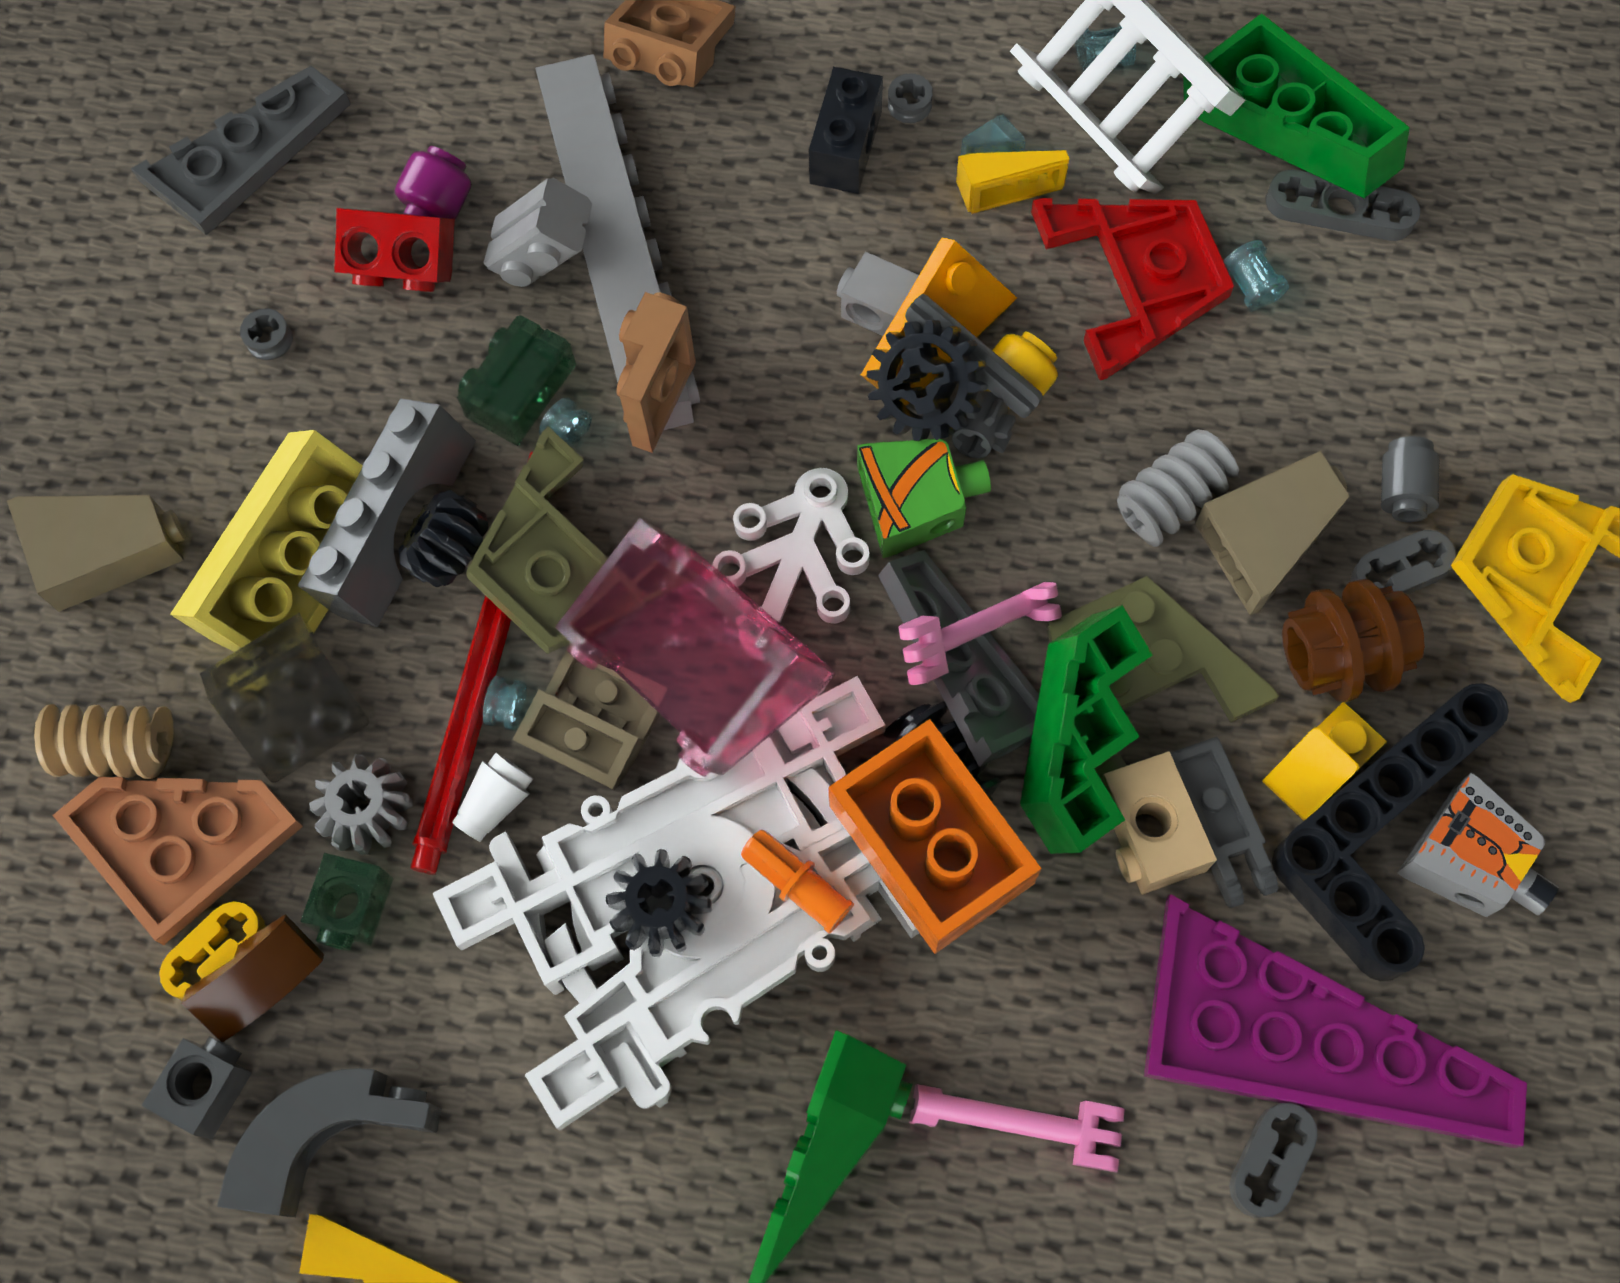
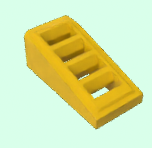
[956,150,1070,214]

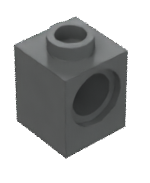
[141,1036,252,1139]

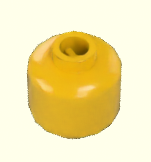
[986,331,1058,409]

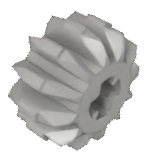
[309,754,413,855]

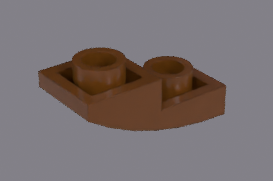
[181,914,324,1042]

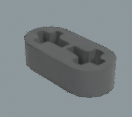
[1350,530,1456,595]
[1229,1103,1318,1218]

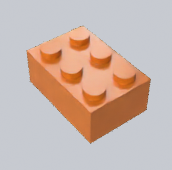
[828,719,1042,954]

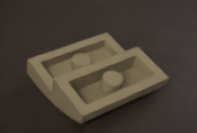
[512,643,672,791]

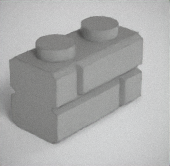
[484,178,593,287]

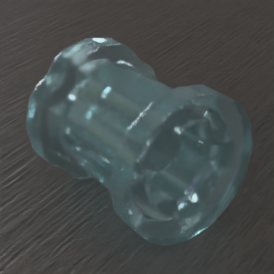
[1075,23,1136,73]
[1223,240,1289,312]

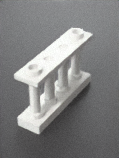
[1010,0,1245,194]

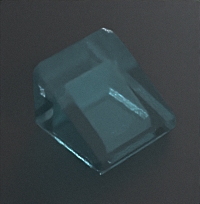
[961,114,1026,155]

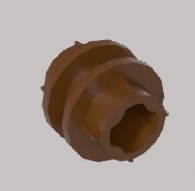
[1282,579,1425,702]

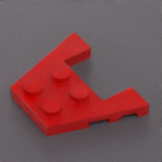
[1031,198,1234,381]

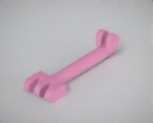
[898,582,1062,685]
[909,1084,1125,1172]

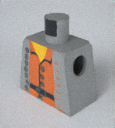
[1397,773,1559,917]

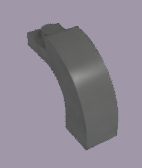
[217,1068,442,1218]

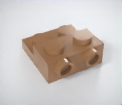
[603,0,736,88]
[617,292,696,453]

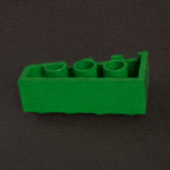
[1183,13,1410,198]

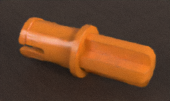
[741,830,854,934]

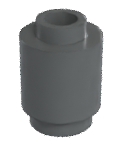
[1381,436,1440,522]

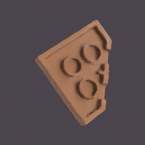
[52,777,303,945]

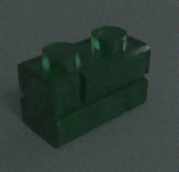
[457,315,576,446]

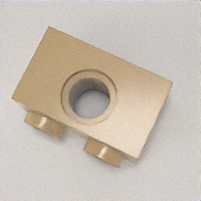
[1101,751,1217,895]

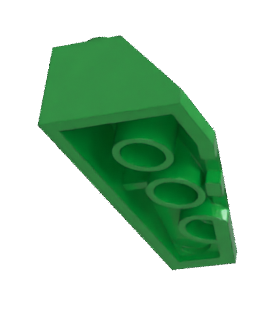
[748,1030,913,1283]

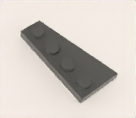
[131,66,351,235]
[878,550,1039,767]

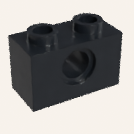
[808,66,883,194]

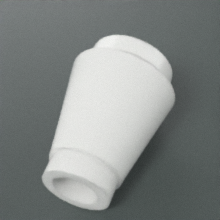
[452,752,533,842]

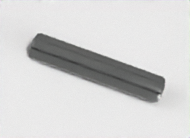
[905,294,1043,418]

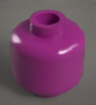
[394,146,472,219]

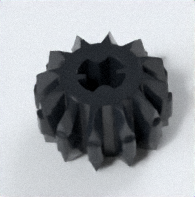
[399,490,488,588]
[606,849,712,957]

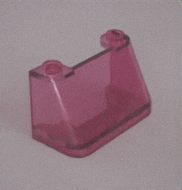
[555,518,836,777]

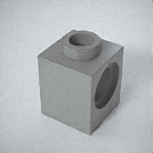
[837,251,919,336]

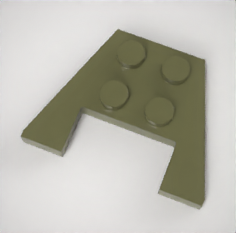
[467,426,704,654]
[1047,576,1279,779]

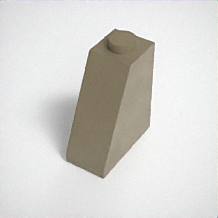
[1195,451,1350,616]
[7,495,186,612]

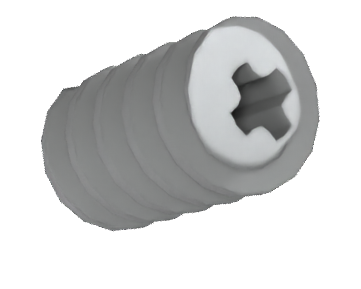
[1117,429,1239,547]

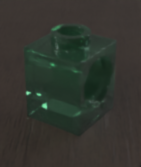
[300,853,393,951]

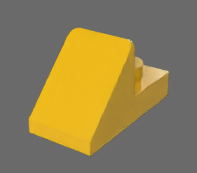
[1262,702,1387,821]

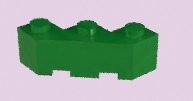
[1020,605,1153,854]

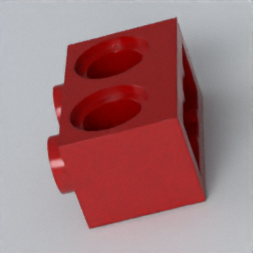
[334,208,455,292]

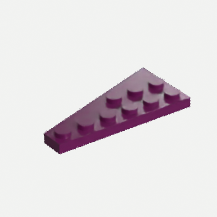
[1144,894,1527,1148]

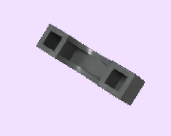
[298,399,476,627]

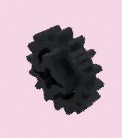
[866,320,988,441]

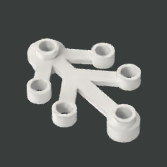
[712,468,870,663]

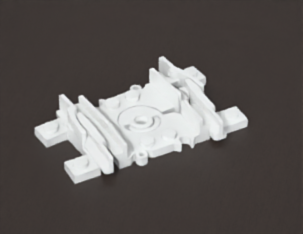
[432,676,919,1130]

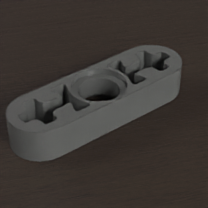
[1266,170,1420,241]

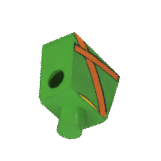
[857,439,991,558]

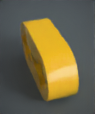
[159,901,265,1000]

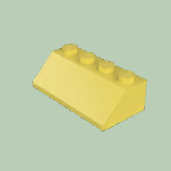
[170,430,363,677]

